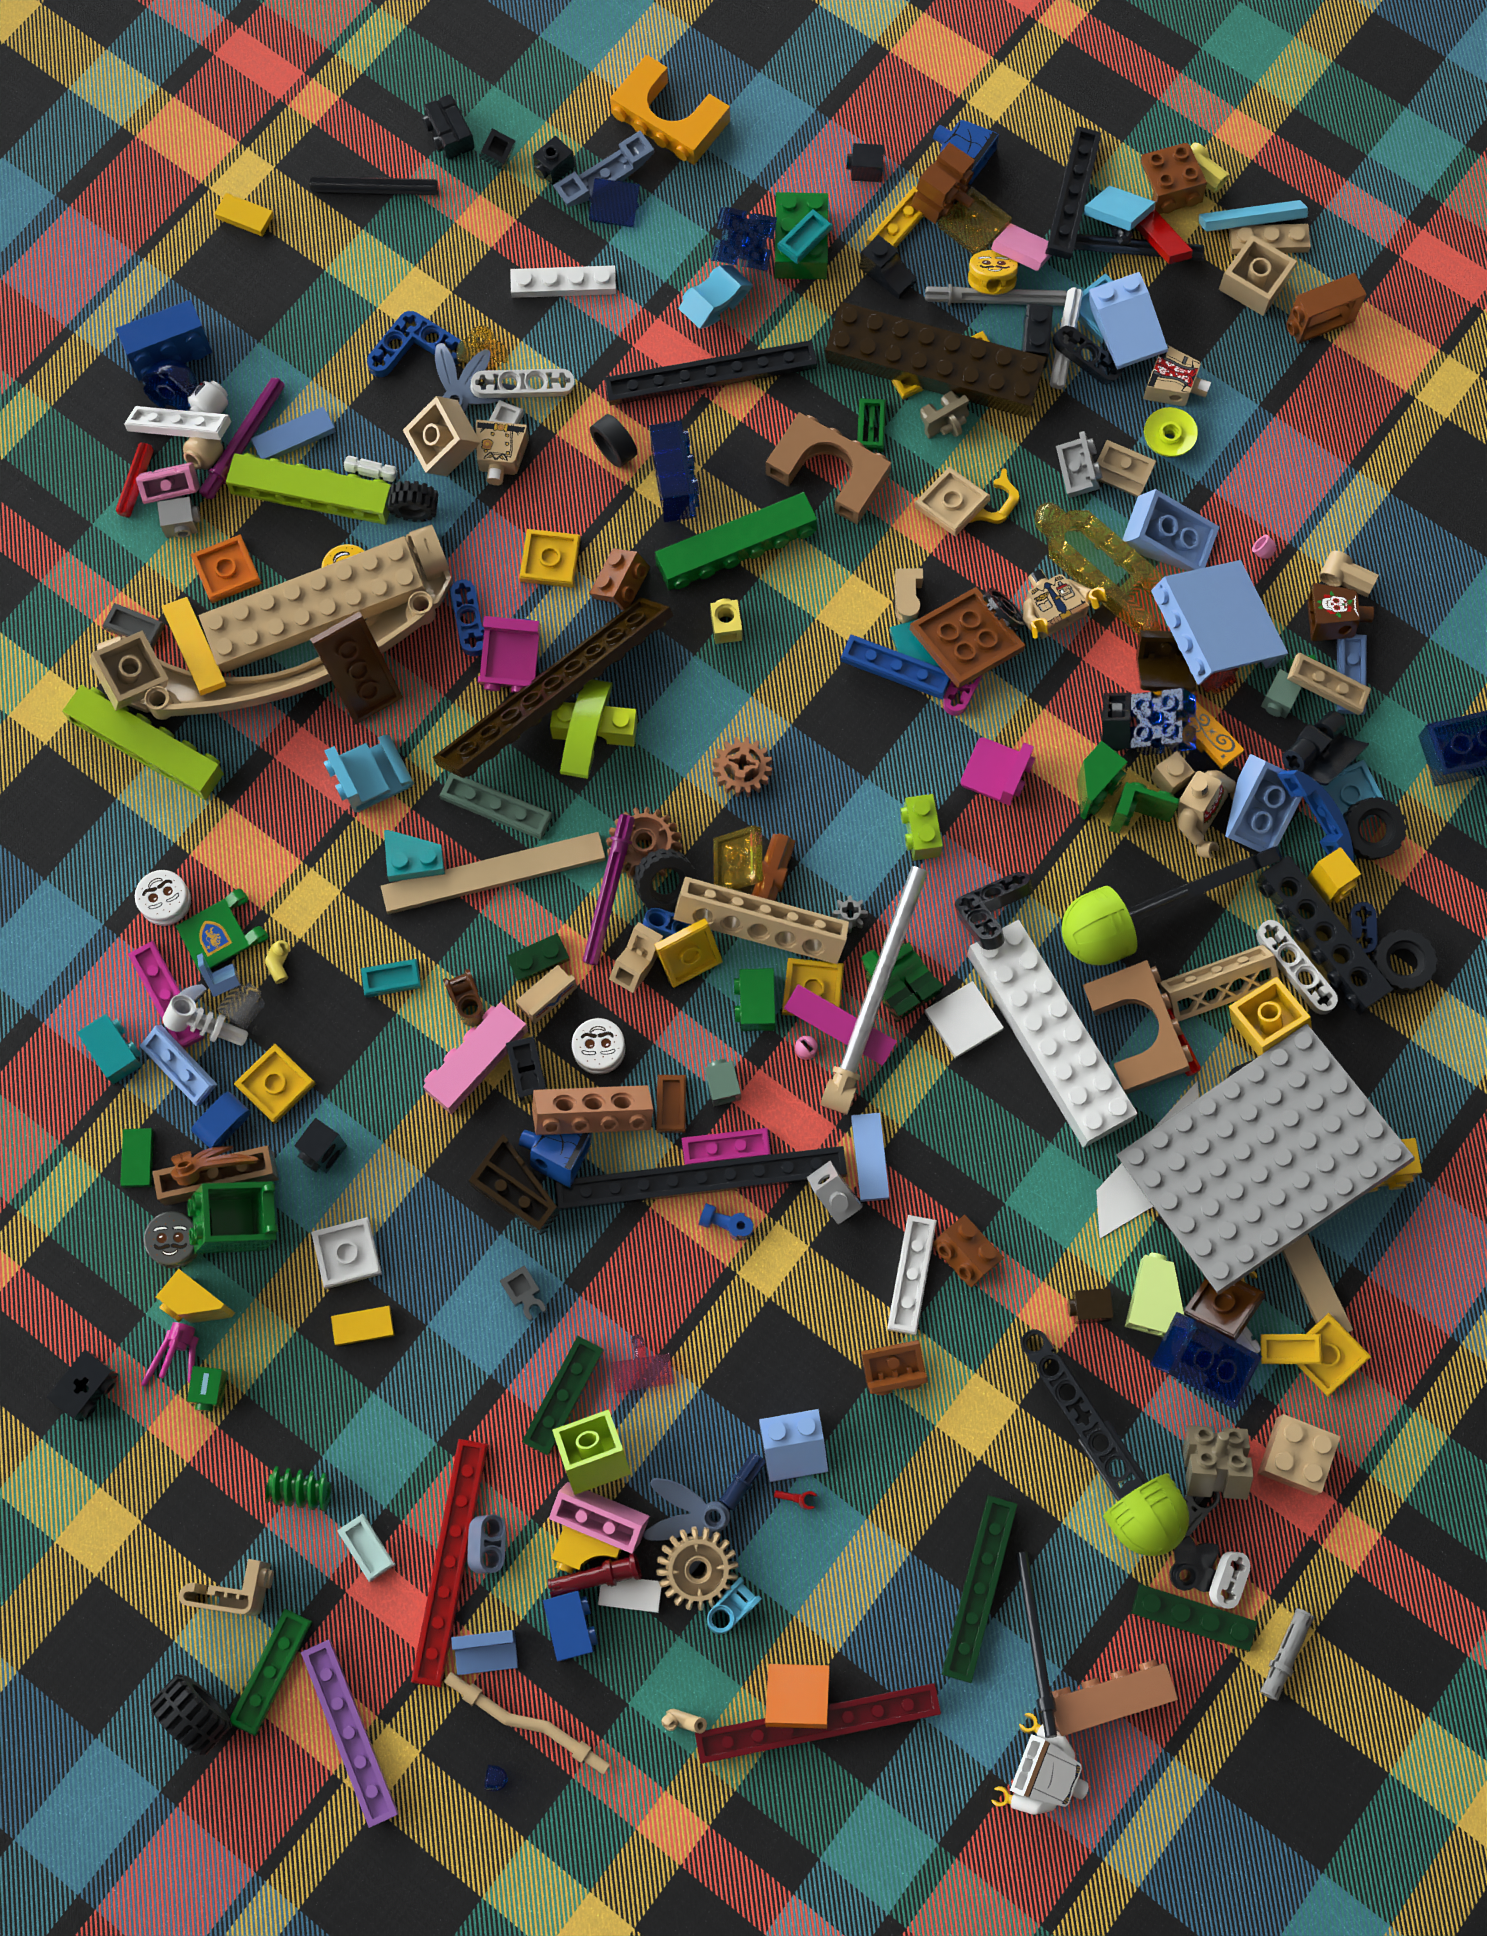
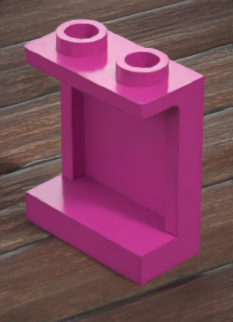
[478,616,541,693]

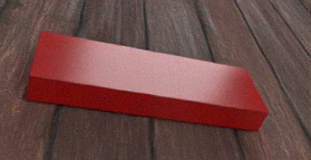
[1135,209,1193,264]

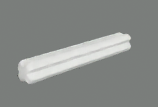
[1050,287,1083,389]

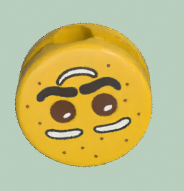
[968,250,1018,295]

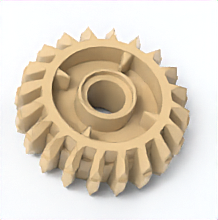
[656,1526,738,1611]

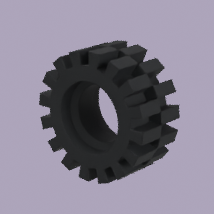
[388,481,439,522]

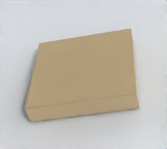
[914,467,990,537]

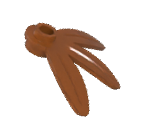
[171,1146,258,1185]

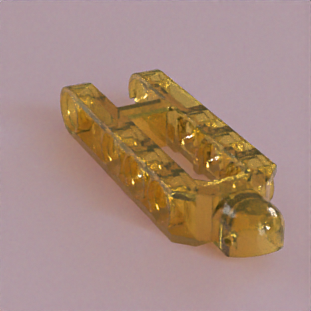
[1034,502,1164,635]

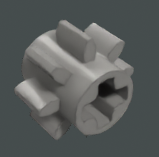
[832,895,868,933]

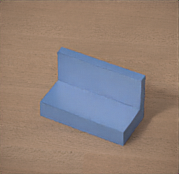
[197,953,240,997]
[451,1630,518,1675]

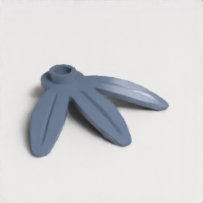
[435,343,516,412]
[643,1478,730,1574]

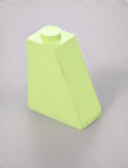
[1125,1253,1188,1342]

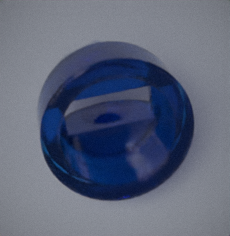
[484,1765,507,1791]

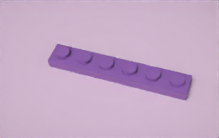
[301,1639,399,1828]

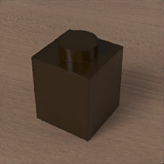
[1067,1288,1113,1324]

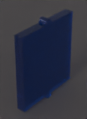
[589,178,640,228]

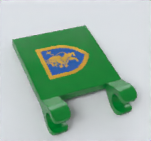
[176,889,268,974]

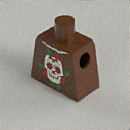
[1307,583,1374,641]

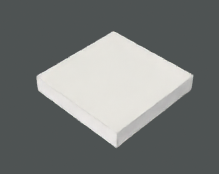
[924,981,1004,1059]
[311,1217,382,1289]

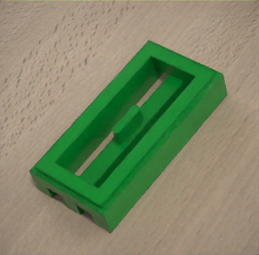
[857,398,886,452]

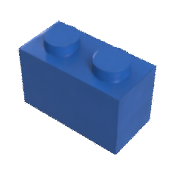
[543,1591,598,1662]

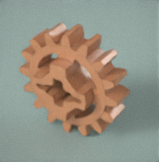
[713,737,772,797]

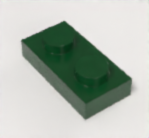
[506,933,570,983]

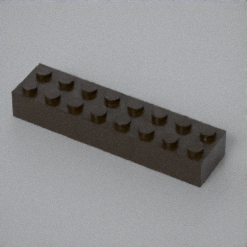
[825,301,1046,418]

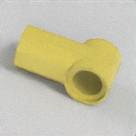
[1191,143,1230,193]

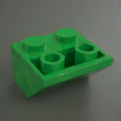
[1077,741,1128,820]

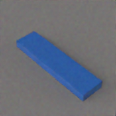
[840,634,951,700]

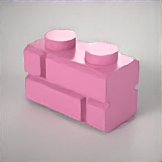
[136,462,200,504]

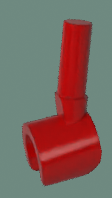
[774,1490,817,1510]

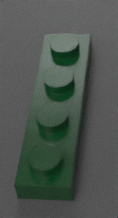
[522,1335,604,1457]
[1131,1584,1258,1652]

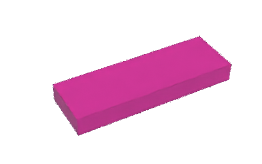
[682,1128,771,1165]

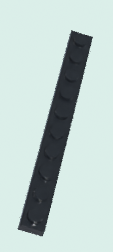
[556,1146,847,1211]

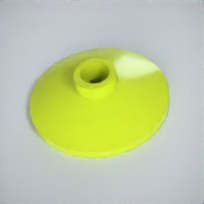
[1144,407,1198,457]

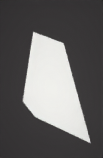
[1096,1081,1199,1238]

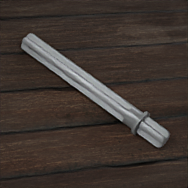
[925,284,1067,306]

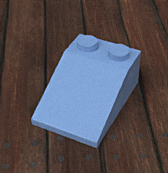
[1089,272,1168,370]
[1121,489,1219,571]
[1225,754,1302,852]

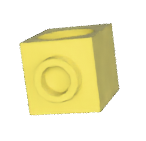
[710,599,742,644]

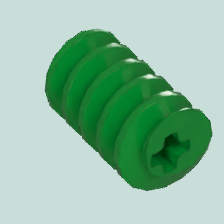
[265,1466,332,1512]

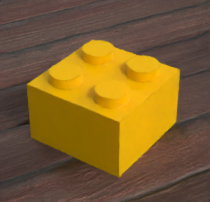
[1229,977,1312,1056]

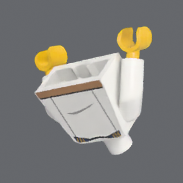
[991,1713,1089,1815]

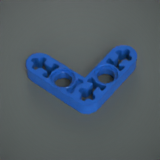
[367,311,466,377]
[451,579,531,656]

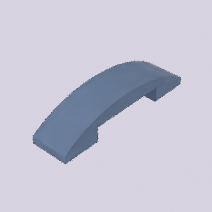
[553,131,655,207]

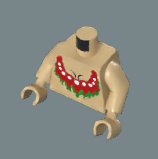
[1178,770,1236,858]

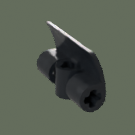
[1282,711,1369,786]

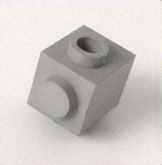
[157,496,201,538]

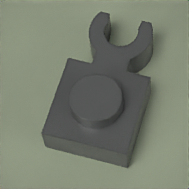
[500,1265,547,1321]

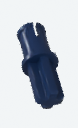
[719,1453,765,1511]

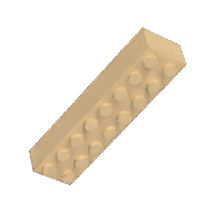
[198,536,427,673]

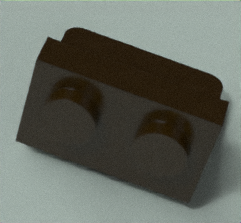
[1136,630,1196,693]

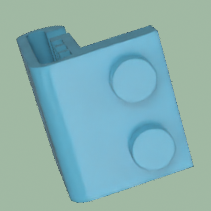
[323,735,414,812]

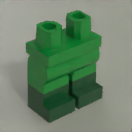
[861,941,944,1022]

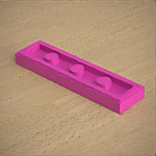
[128,941,205,1049]
[784,984,897,1066]

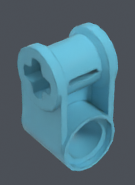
[707,1577,762,1635]

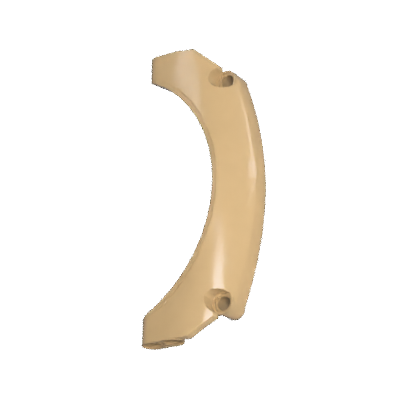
[97,524,452,720]

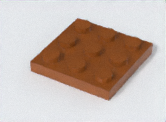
[909,587,1025,689]

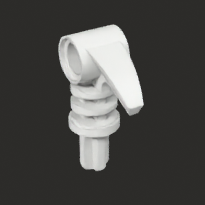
[163,984,248,1046]

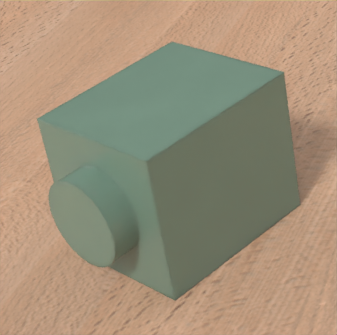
[1261,669,1302,718]
[705,1059,741,1107]

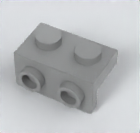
[1056,431,1103,498]

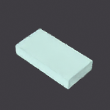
[337,1514,395,1582]

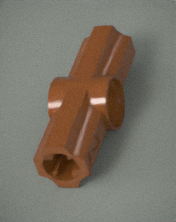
[751,834,795,901]

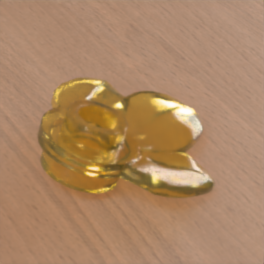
[456,325,508,371]

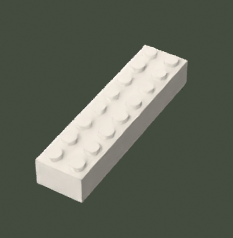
[967,919,1137,1148]

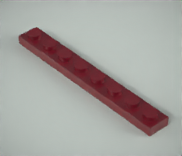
[695,1683,941,1764]

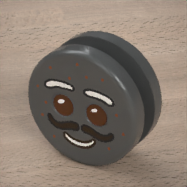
[144,1211,198,1268]

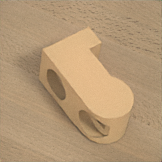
[894,568,923,623]

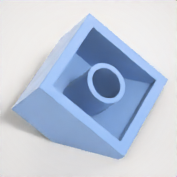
[759,1409,828,1482]

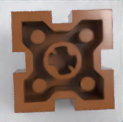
[911,142,975,224]

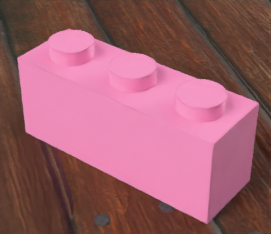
[549,1482,650,1553]

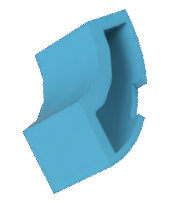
[678,265,753,329]

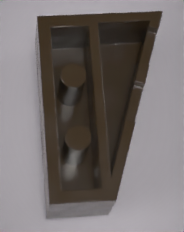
[469,1134,559,1236]

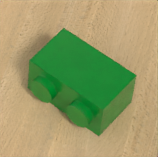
[734,968,775,1031]

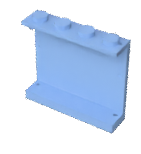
[1151,560,1288,685]

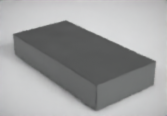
[102,603,165,649]

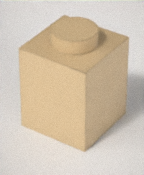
[1151,751,1195,795]

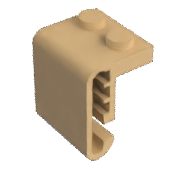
[179,1559,274,1616]

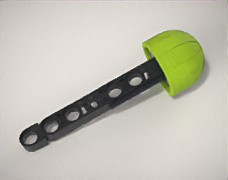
[1062,846,1283,965]
[1021,1329,1189,1556]

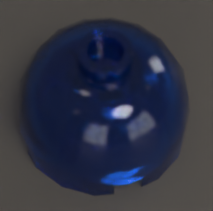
[142,358,198,411]

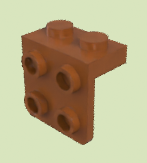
[1140,143,1207,214]

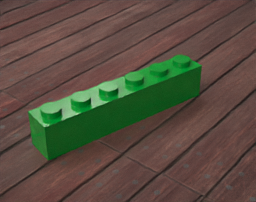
[655,492,817,590]

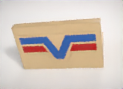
[515,965,577,1024]

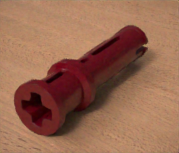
[547,1553,641,1598]

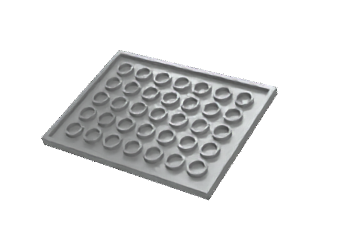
[1116,1024,1415,1295]

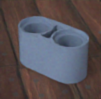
[467,1514,506,1574]

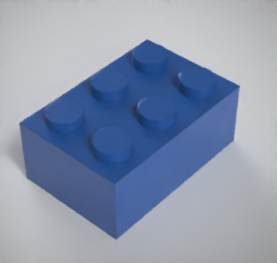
[115,299,212,381]

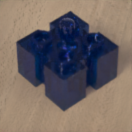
[711,207,777,271]
[1131,688,1196,755]

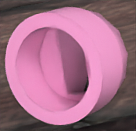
[1252,535,1276,559]
[795,1036,818,1060]

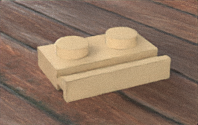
[1096,440,1156,498]

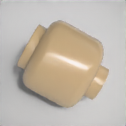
[183,437,224,470]

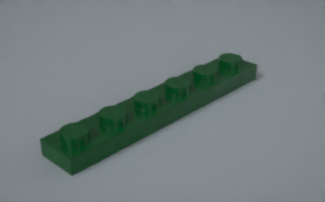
[941,1495,1017,1683]

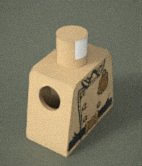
[476,420,529,485]

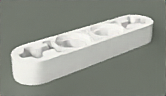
[470,369,574,398]
[1256,920,1338,1014]

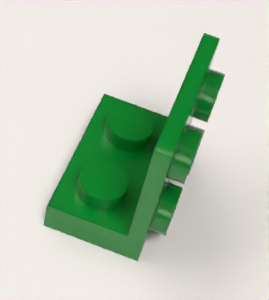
[1108,782,1180,834]

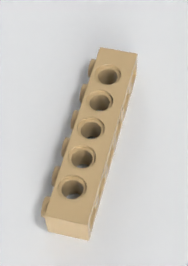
[673,877,849,964]

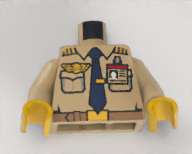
[1023,569,1108,639]

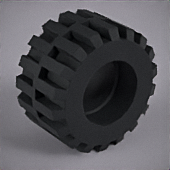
[150,1674,232,1756]

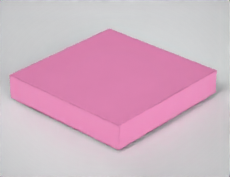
[991,223,1052,271]

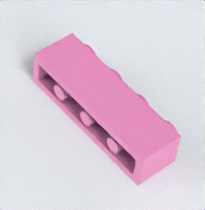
[423,1002,528,1115]

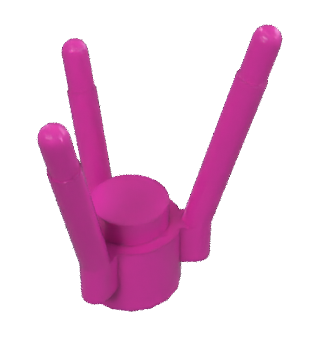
[141,1322,199,1387]

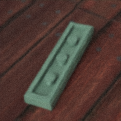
[439,773,553,840]

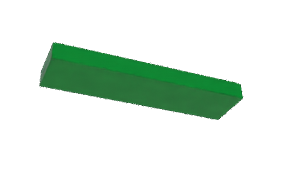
[230,1608,313,1736]

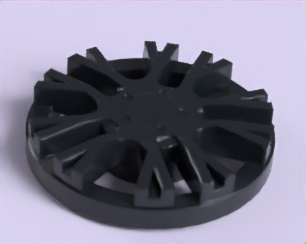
[983,588,1026,631]

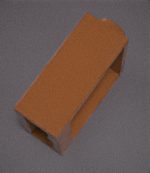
[1286,273,1367,344]

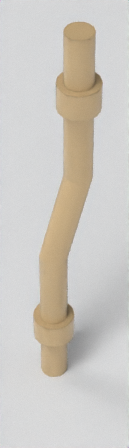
[444,1672,610,1775]

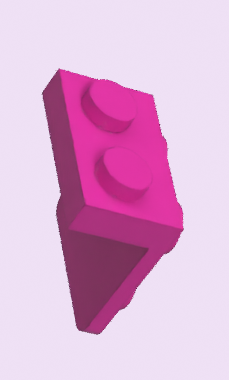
[960,737,1036,806]

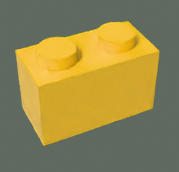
[1307,847,1361,905]

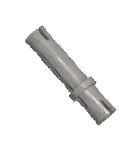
[1260,1608,1315,1701]

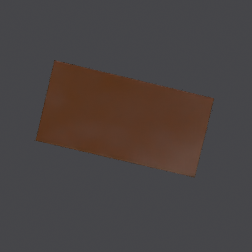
[310,612,403,725]

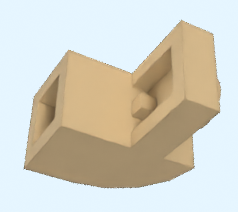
[609,922,663,993]

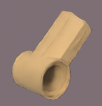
[1319,551,1379,597]

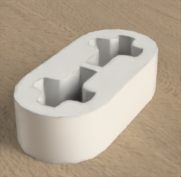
[1209,1551,1250,1609]

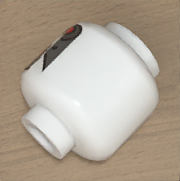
[188,381,228,414]

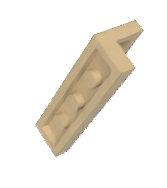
[1159,944,1279,1022]

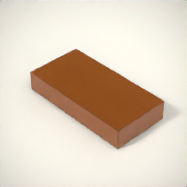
[656,1075,686,1133]

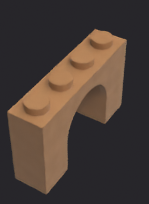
[766,412,891,525]
[1083,960,1193,1094]

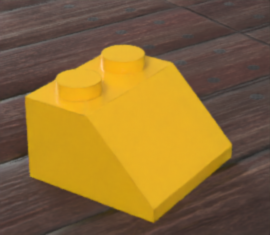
[156,1269,235,1323]

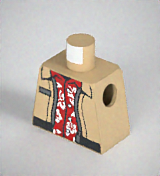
[1143,345,1211,406]

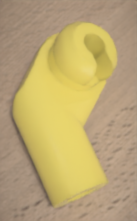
[265,940,289,984]

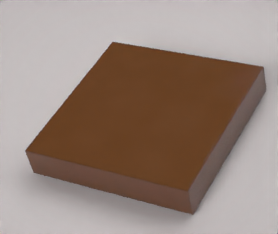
[1184,1278,1265,1342]

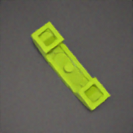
[560,679,612,779]

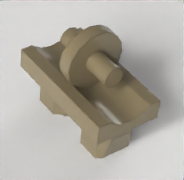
[920,391,969,439]

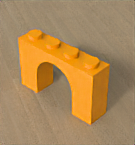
[610,54,730,165]

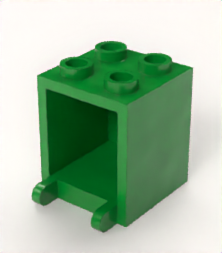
[187,1181,278,1254]

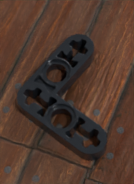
[1053,326,1125,384]
[954,872,1033,950]

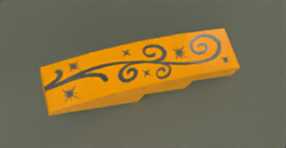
[1146,691,1244,770]

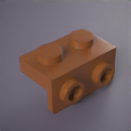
[589,548,650,611]
[932,1215,1004,1287]
[861,1340,928,1395]

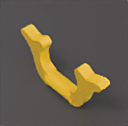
[969,468,1019,524]

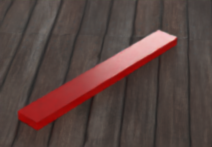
[411,1439,489,1687]

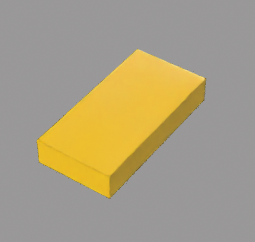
[214,193,274,237]
[331,1306,395,1346]
[1260,1334,1323,1364]

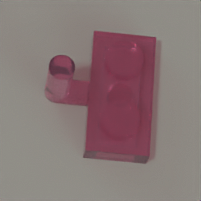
[611,1334,674,1393]

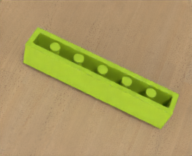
[226,453,391,525]
[62,685,224,801]

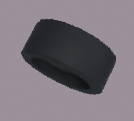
[590,414,638,468]

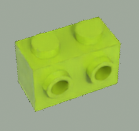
[900,794,943,861]

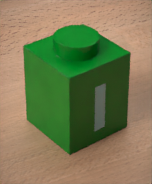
[187,1366,228,1412]

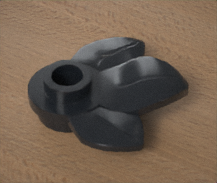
[1169,1536,1219,1592]

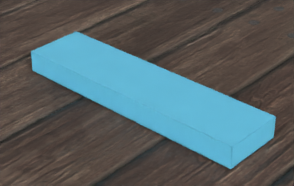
[1199,200,1308,232]

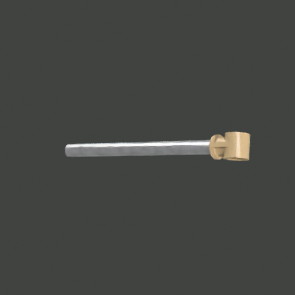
[820,866,928,1115]

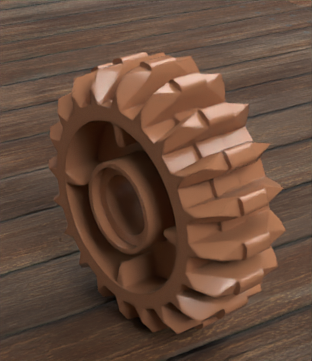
[606,807,682,881]

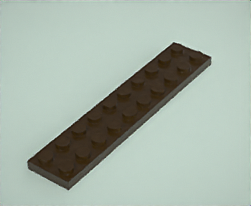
[432,597,674,779]

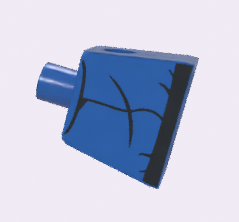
[933,120,999,185]
[519,1130,592,1187]

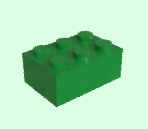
[774,192,828,279]

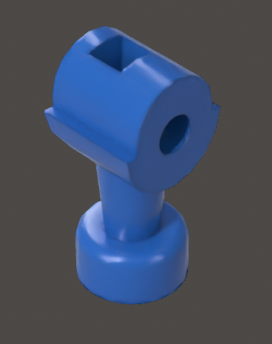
[699,1203,753,1241]

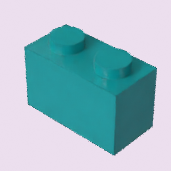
[77,1014,142,1085]

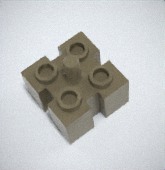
[1183,1425,1253,1500]

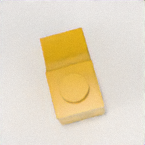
[551,1525,622,1574]

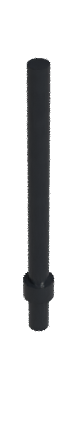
[1016,1552,1057,1738]

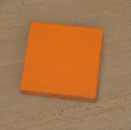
[190,534,262,604]
[765,1664,830,1729]

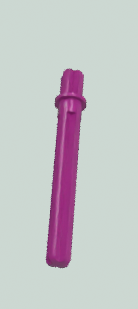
[199,377,285,499]
[583,814,635,965]

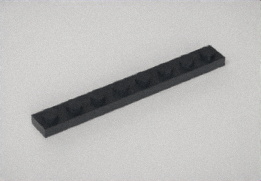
[604,340,817,406]

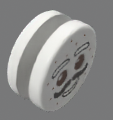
[135,870,191,926]
[572,1018,625,1074]

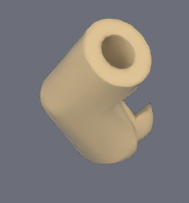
[661,1708,707,1734]

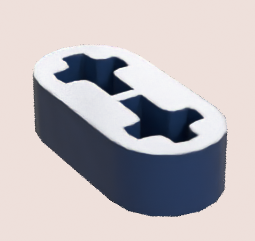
[1348,902,1377,956]

